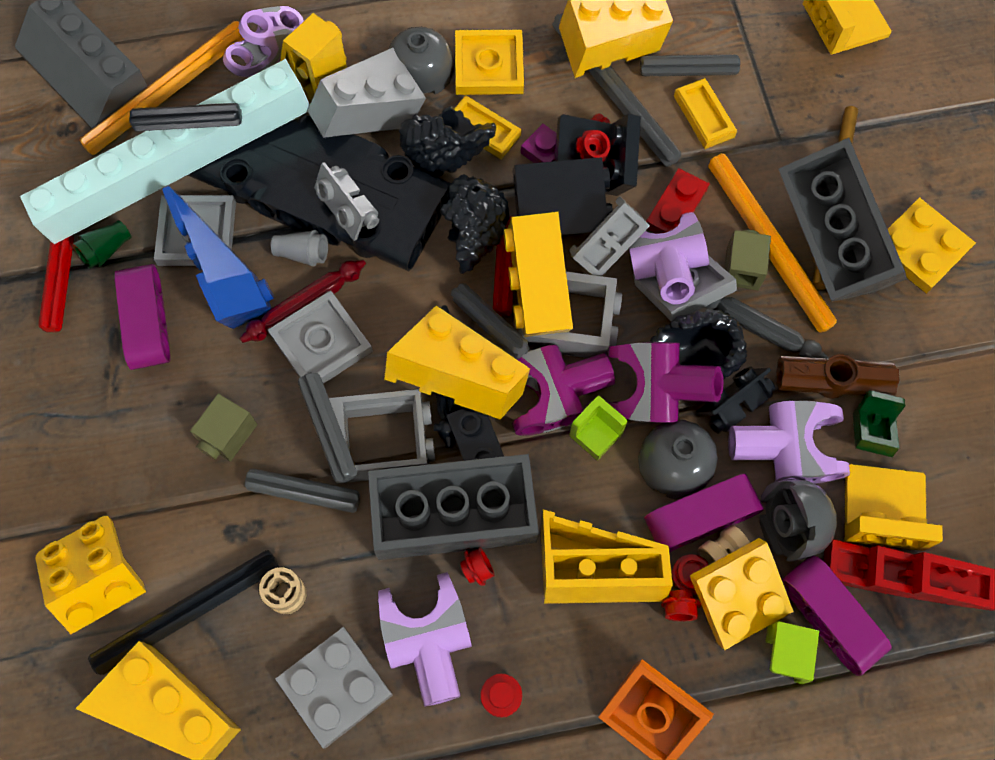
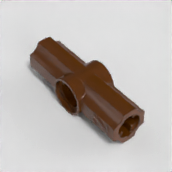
[776,354,900,399]

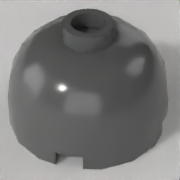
[388,26,454,95]
[638,419,718,499]
[759,479,837,562]

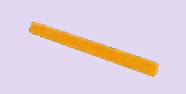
[80,21,244,155]
[708,153,837,333]

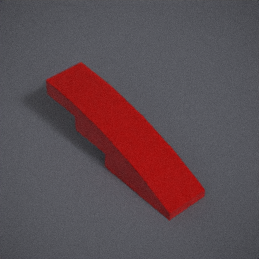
[824,539,995,611]

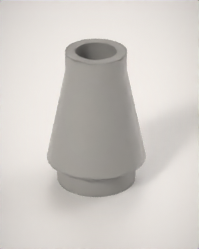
[271,230,328,266]

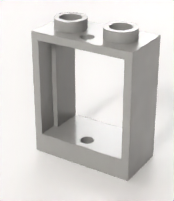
[519,272,622,358]
[329,389,435,484]

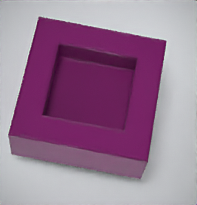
[520,123,557,163]

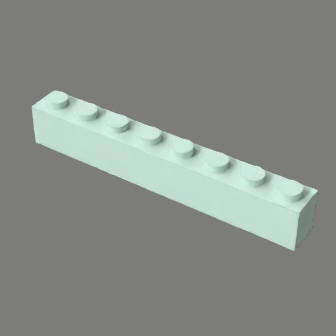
[20,59,310,244]

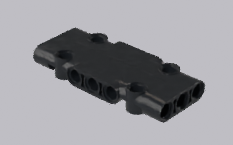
[188,115,451,271]

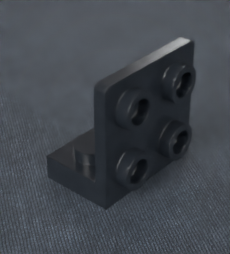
[555,114,641,196]

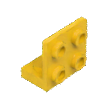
[802,0,891,55]
[844,464,943,551]

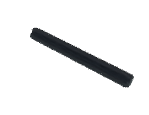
[88,550,279,675]

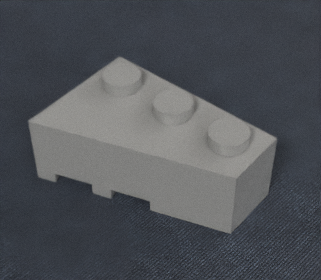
[307,48,426,138]

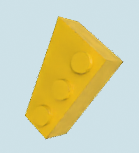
[559,0,673,78]
[280,13,347,104]
[504,212,573,337]
[384,306,530,419]
[541,509,673,604]
[76,641,241,760]

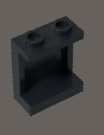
[512,157,613,236]

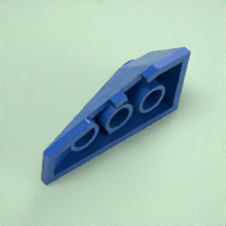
[162,186,274,329]

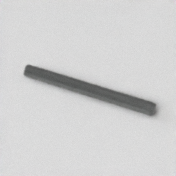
[552,13,681,167]

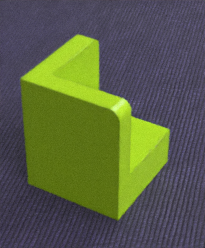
[569,395,628,461]
[766,621,819,684]

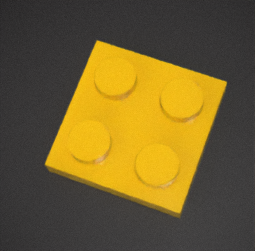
[455,30,524,95]
[888,197,976,294]
[690,538,794,650]

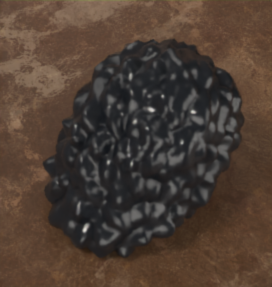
[399,106,496,176]
[440,174,510,274]
[650,309,747,380]

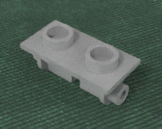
[314,162,379,241]

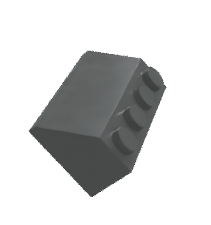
[15,0,148,129]
[779,138,907,302]
[368,454,539,560]

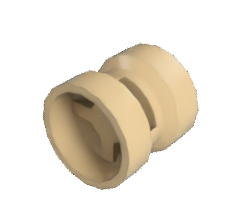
[698,525,750,565]
[259,567,307,614]

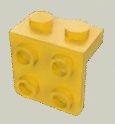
[35,516,146,634]

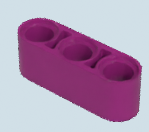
[114,264,171,370]
[644,474,764,552]
[781,555,892,676]

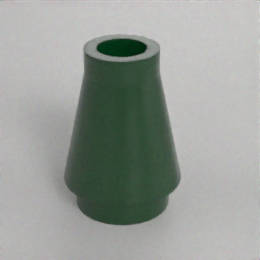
[72,220,132,269]

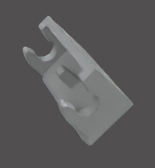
[569,196,650,276]

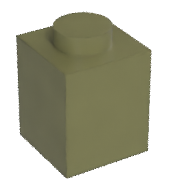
[724,230,771,291]
[190,393,258,462]

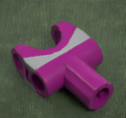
[608,342,724,422]
[512,345,615,436]

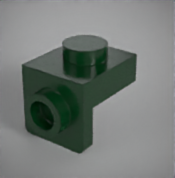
[853,391,905,457]

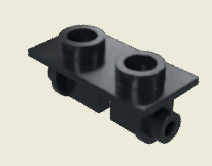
[696,366,775,434]
[446,407,504,461]

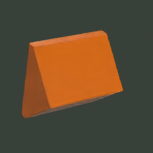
[598,659,714,760]

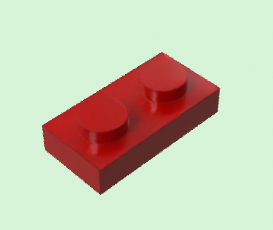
[646,168,710,234]

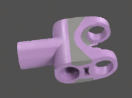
[223,6,304,77]
[629,212,709,305]
[728,401,850,484]
[378,572,472,707]

